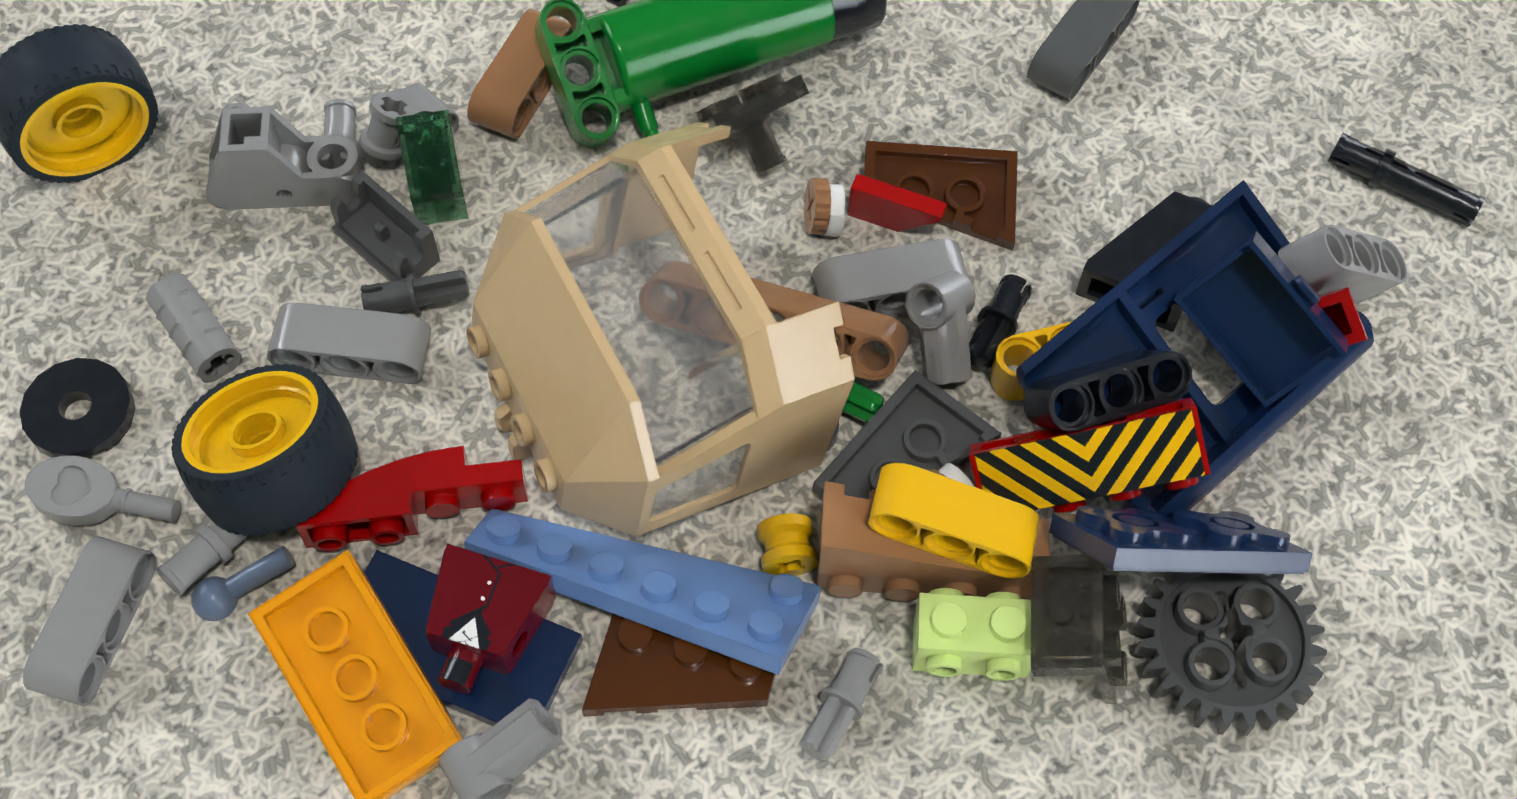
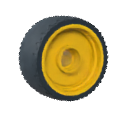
[0,24,158,183]
[171,364,358,536]

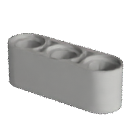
[1278,224,1407,303]
[813,239,969,316]
[267,303,431,384]
[23,536,156,706]

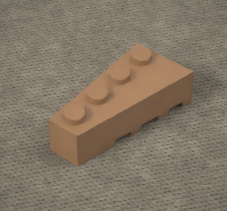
[816,481,1050,603]

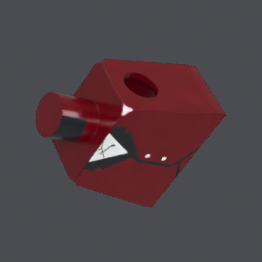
[426,543,556,694]

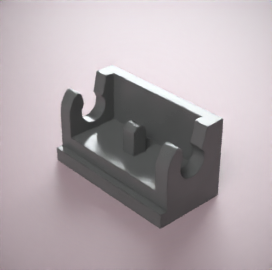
[330,170,440,282]

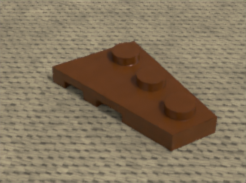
[864,141,1018,251]
[582,614,776,717]

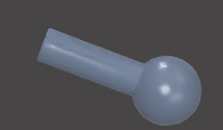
[191,546,295,621]

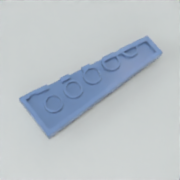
[464,509,821,675]

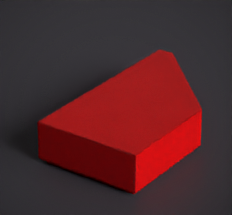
[848,174,947,232]

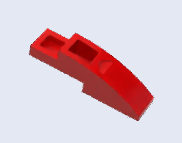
[295,445,528,552]

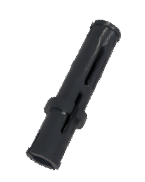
[1327,132,1485,227]

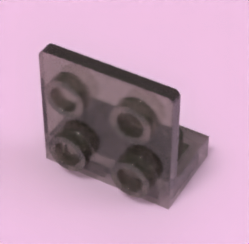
[1031,555,1128,704]

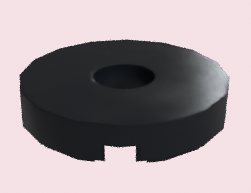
[19,358,136,459]

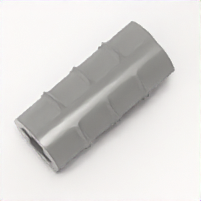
[146,273,242,382]

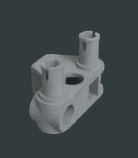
[206,99,364,210]

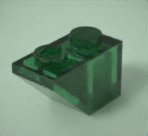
[396,110,469,225]

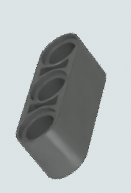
[1027,0,1140,101]

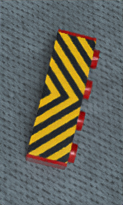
[969,398,1211,513]

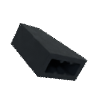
[1075,191,1212,332]

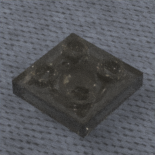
[695,72,809,173]

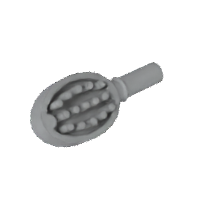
[25,456,181,526]

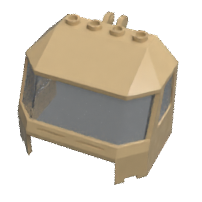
[466,122,855,537]

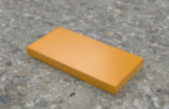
[248,550,464,799]

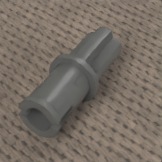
[360,270,469,314]

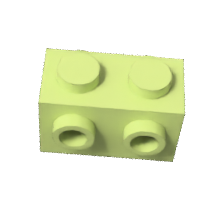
[912,588,1037,681]

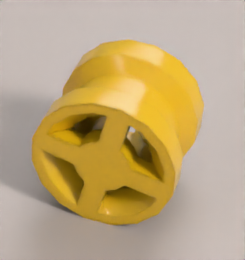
[757,513,818,576]

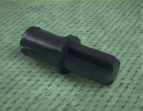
[969,274,1033,370]

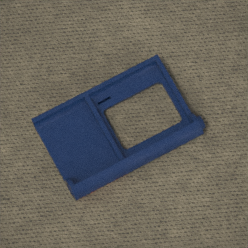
[1016,180,1374,517]

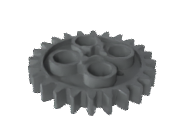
[1133,572,1327,736]

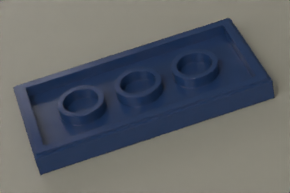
[364,550,583,726]

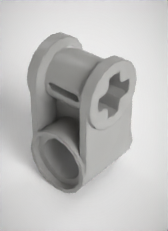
[359,83,459,161]

